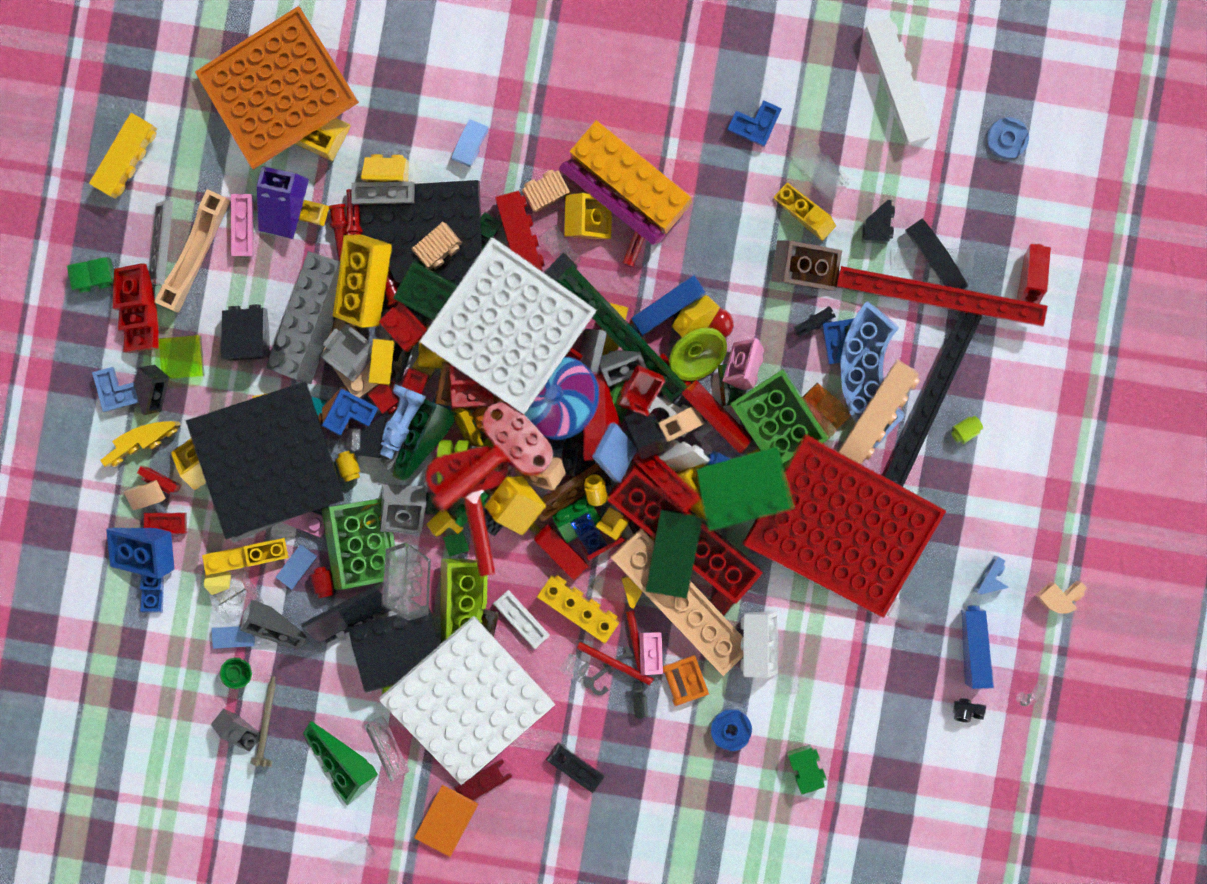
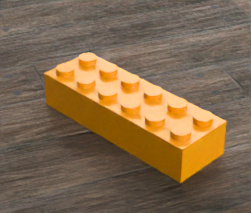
[569,120,692,234]

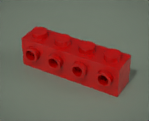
[495,190,545,272]

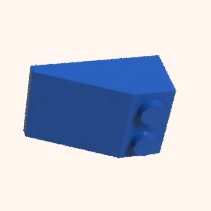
[106,528,175,579]

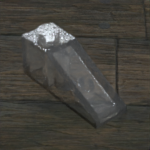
[692,417,744,459]

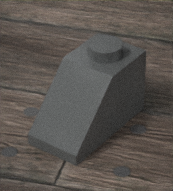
[600,350,647,386]

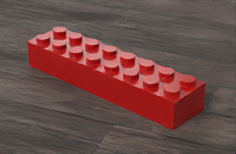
[607,464,763,604]

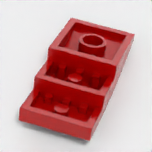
[112,263,159,354]

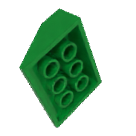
[697,447,795,531]

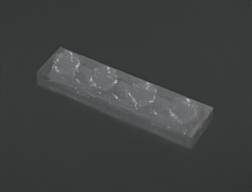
[890,248,974,270]

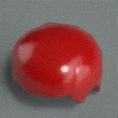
[708,307,734,338]

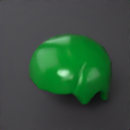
[219,657,252,689]

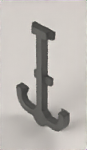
[579,645,635,695]

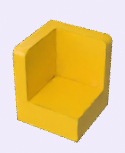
[596,507,630,540]
[426,510,464,537]

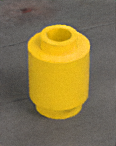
[335,451,361,482]
[584,475,607,506]

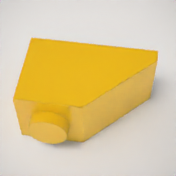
[671,295,720,337]

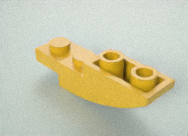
[100,421,181,468]
[202,538,289,575]

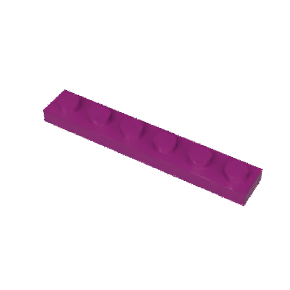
[559,159,666,246]

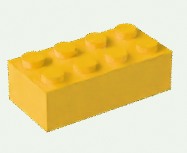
[333,235,392,328]

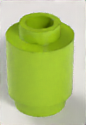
[951,415,984,444]

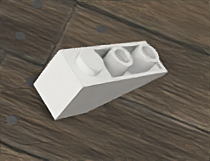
[656,439,709,472]

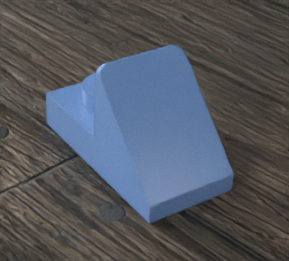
[973,555,1009,594]

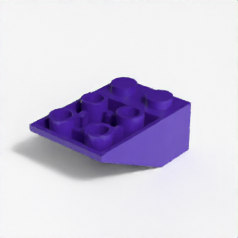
[257,166,309,239]

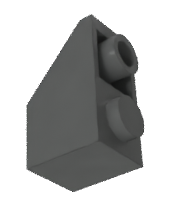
[211,708,260,752]

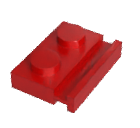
[378,302,428,352]

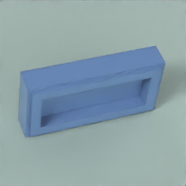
[276,544,318,590]
[212,626,255,649]

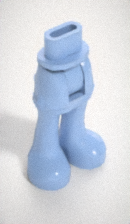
[380,384,426,459]

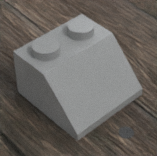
[380,484,426,533]

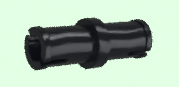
[793,306,836,338]

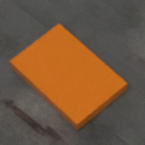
[414,785,478,857]

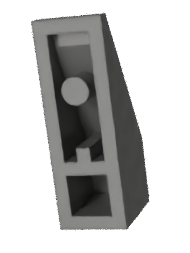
[240,600,307,650]

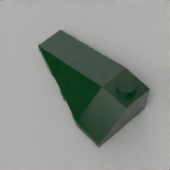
[392,399,457,482]

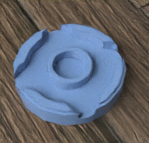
[987,117,1029,159]

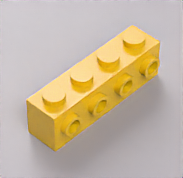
[89,112,158,199]
[537,575,619,644]

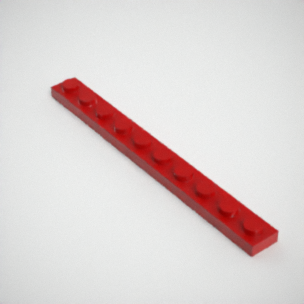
[837,266,1048,327]

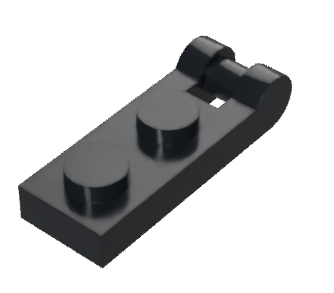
[546,742,605,794]

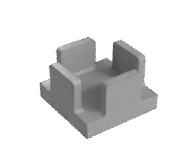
[320,324,372,382]

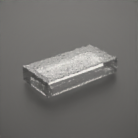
[338,429,361,450]
[329,836,376,877]

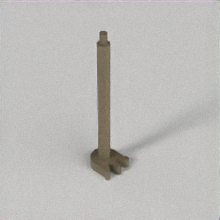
[250,676,276,767]

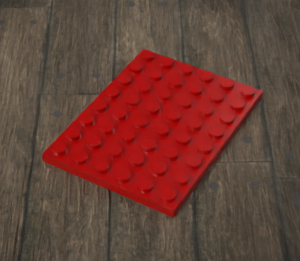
[742,434,946,618]

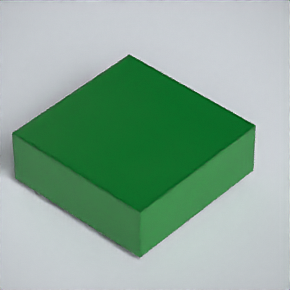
[443,531,469,557]

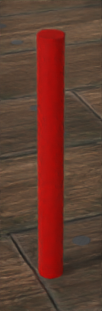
[576,641,654,686]

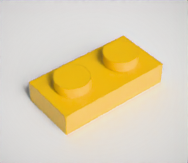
[451,408,483,447]

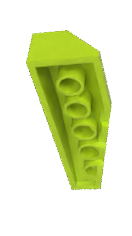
[440,558,488,644]

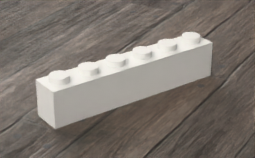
[864,17,934,146]

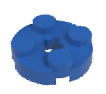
[711,709,752,751]

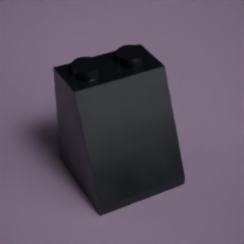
[221,304,271,361]

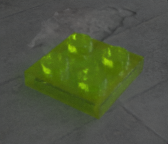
[159,335,205,379]

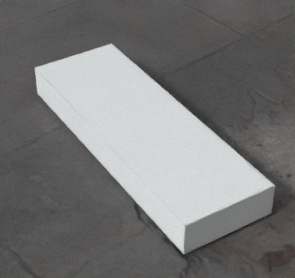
[493,589,550,649]

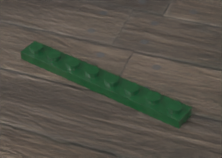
[557,265,687,401]

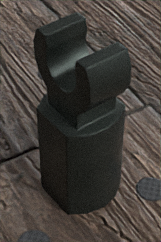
[633,681,649,718]

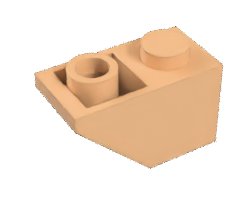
[658,406,705,442]

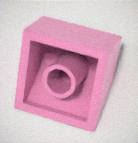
[723,338,764,390]

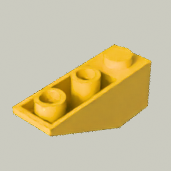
[773,183,836,241]

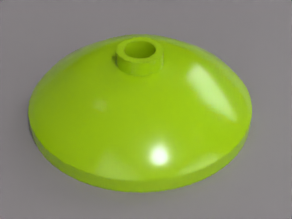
[669,328,727,381]

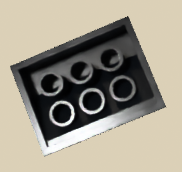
[301,581,395,643]
[348,606,440,693]

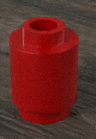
[310,566,334,598]

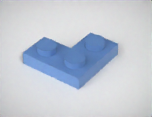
[92,367,139,412]

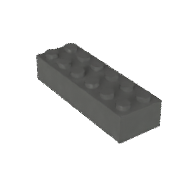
[266,251,340,384]

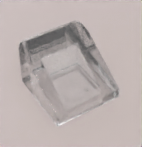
[559,653,590,683]

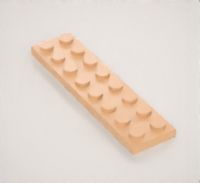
[611,528,744,676]

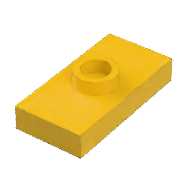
[299,200,329,226]

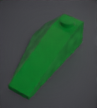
[303,721,378,805]

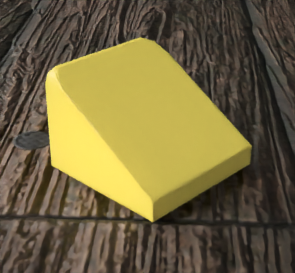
[204,572,231,595]

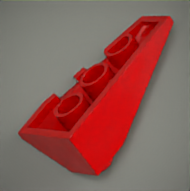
[583,375,623,460]

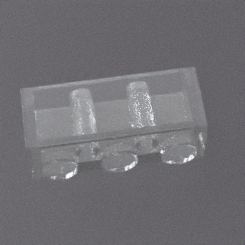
[787,138,850,204]

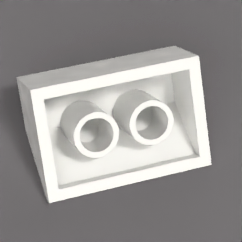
[741,611,778,678]

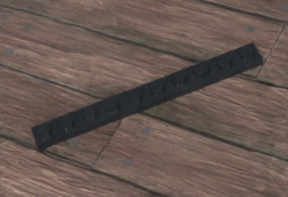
[884,311,983,487]

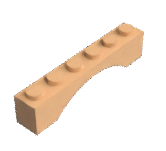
[155,189,231,312]

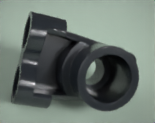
[952,698,986,723]

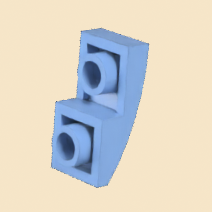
[452,119,489,167]

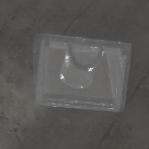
[208,568,264,624]

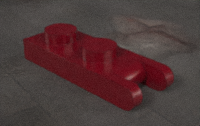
[454,759,513,800]

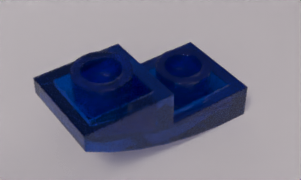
[570,512,607,555]

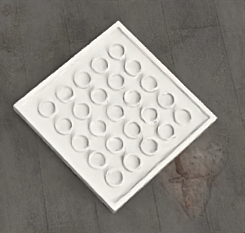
[420,237,596,414]
[379,616,555,785]

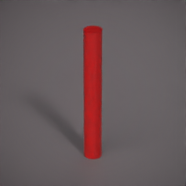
[626,610,641,672]

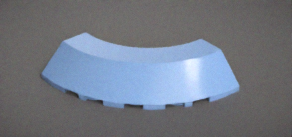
[841,301,904,447]

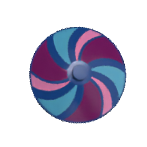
[524,357,599,440]

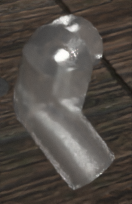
[1016,683,1046,707]

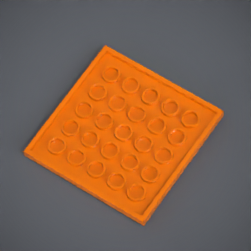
[195,6,359,170]

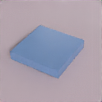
[593,423,637,482]

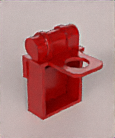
[617,365,665,416]

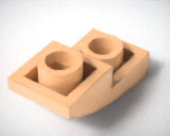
[124,480,165,510]

